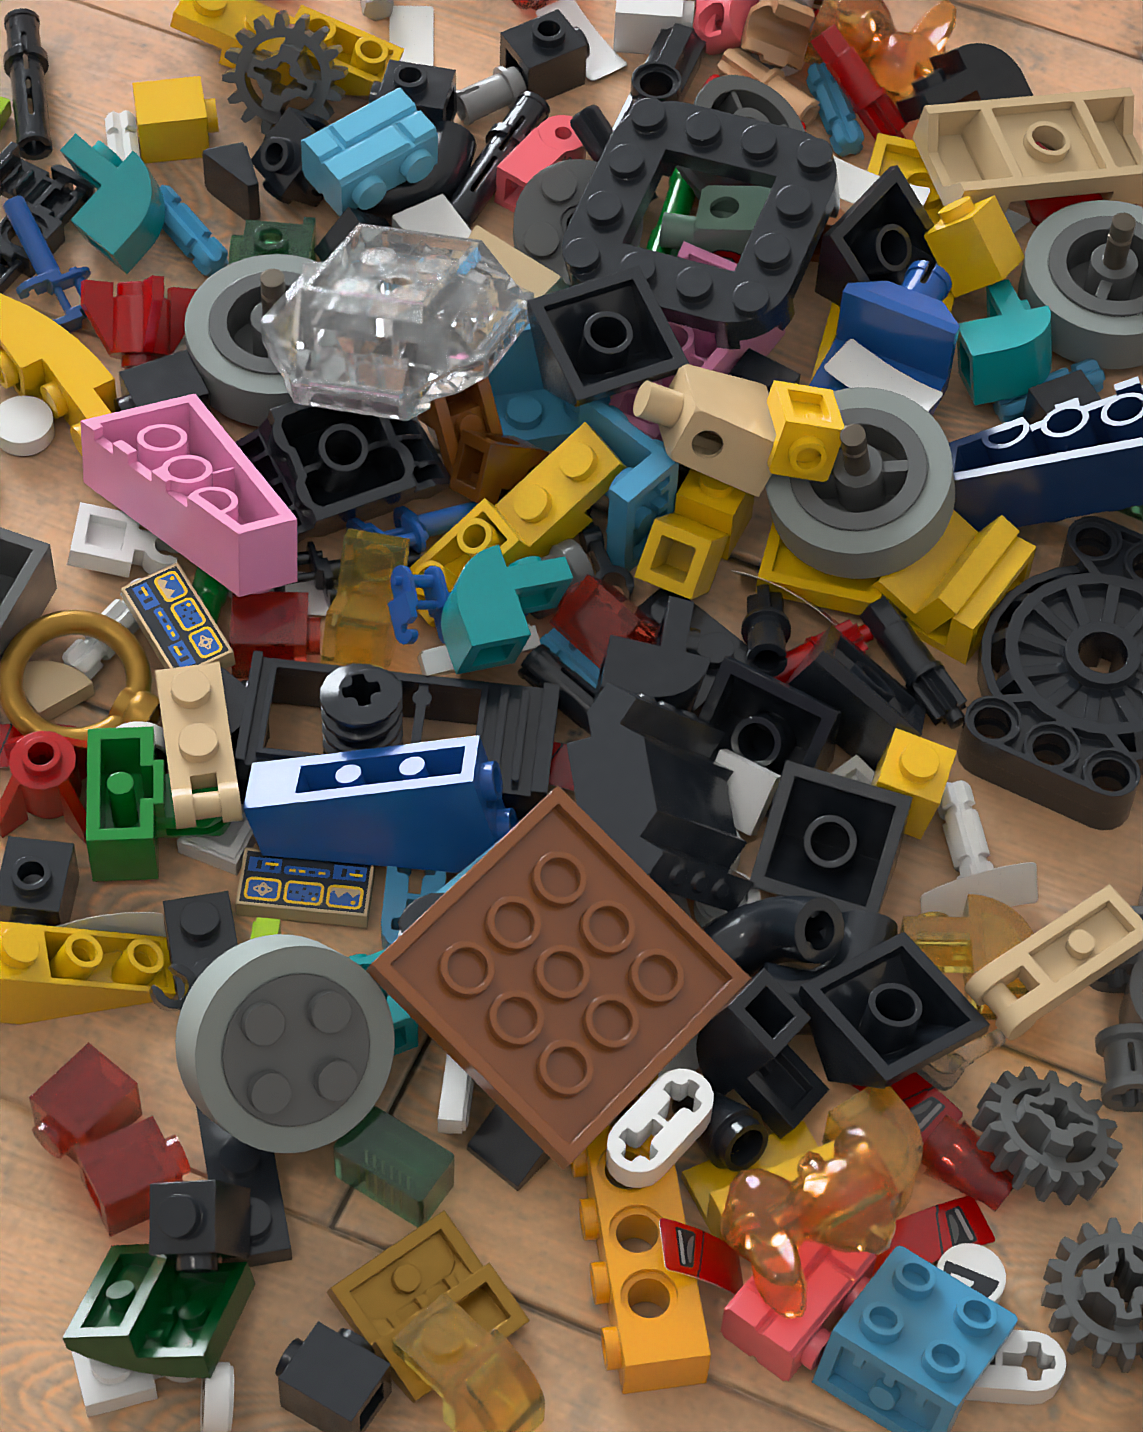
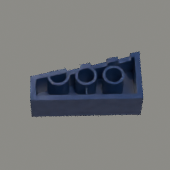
[949,376,1143,532]

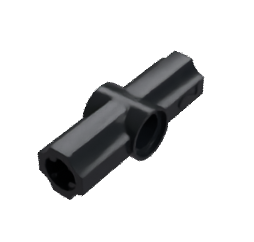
[612,23,706,130]

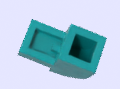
[60,133,165,274]
[957,279,1052,406]
[441,545,573,675]

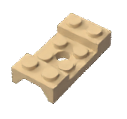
[912,87,1143,215]

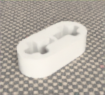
[606,1068,714,1188]
[965,1330,1067,1405]

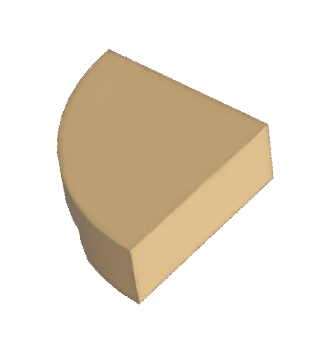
[23,661,95,721]

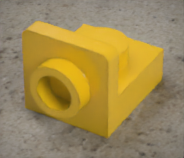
[767,380,844,482]

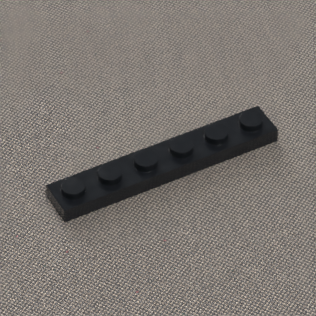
[163,891,292,1267]

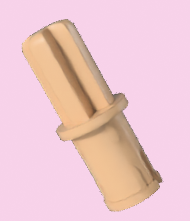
[717,48,820,129]

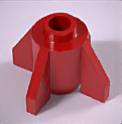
[81,275,198,370]
[0,731,87,843]

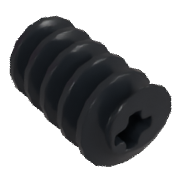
[320,663,403,754]

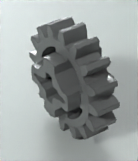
[222,10,348,135]
[972,1067,1122,1205]
[1041,1218,1143,1373]

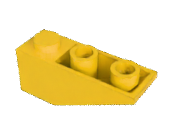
[0,921,176,1024]

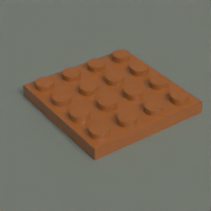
[366,785,751,1170]

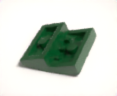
[62,1244,255,1378]

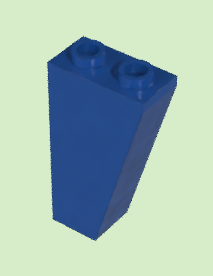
[243,735,518,873]

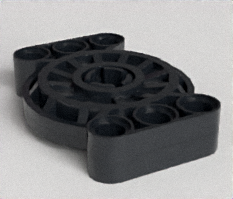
[957,516,1143,830]

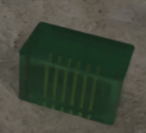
[333,1105,454,1227]

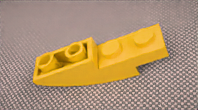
[170,0,404,96]
[0,293,117,456]
[409,422,627,628]

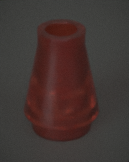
[914,1114,1014,1212]

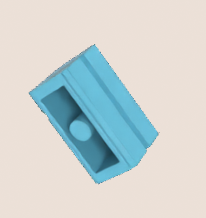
[301,88,438,217]

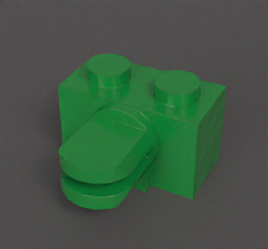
[86,726,231,882]

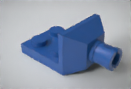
[809,260,960,416]

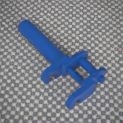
[2,196,91,333]
[346,496,502,562]
[388,565,528,645]

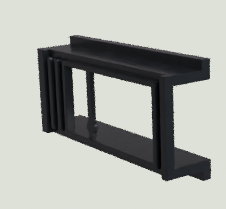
[234,651,560,823]

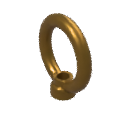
[0,610,161,741]

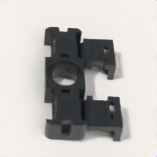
[0,141,96,294]

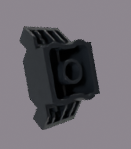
[235,375,451,543]
[567,682,754,912]

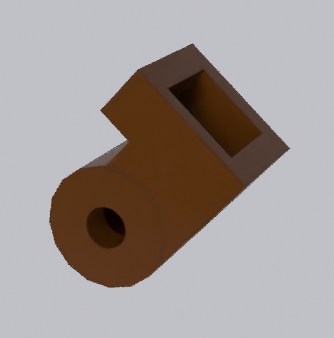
[449,429,550,505]

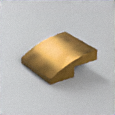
[326,1210,530,1403]

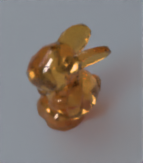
[804,0,957,104]
[720,1124,899,1319]

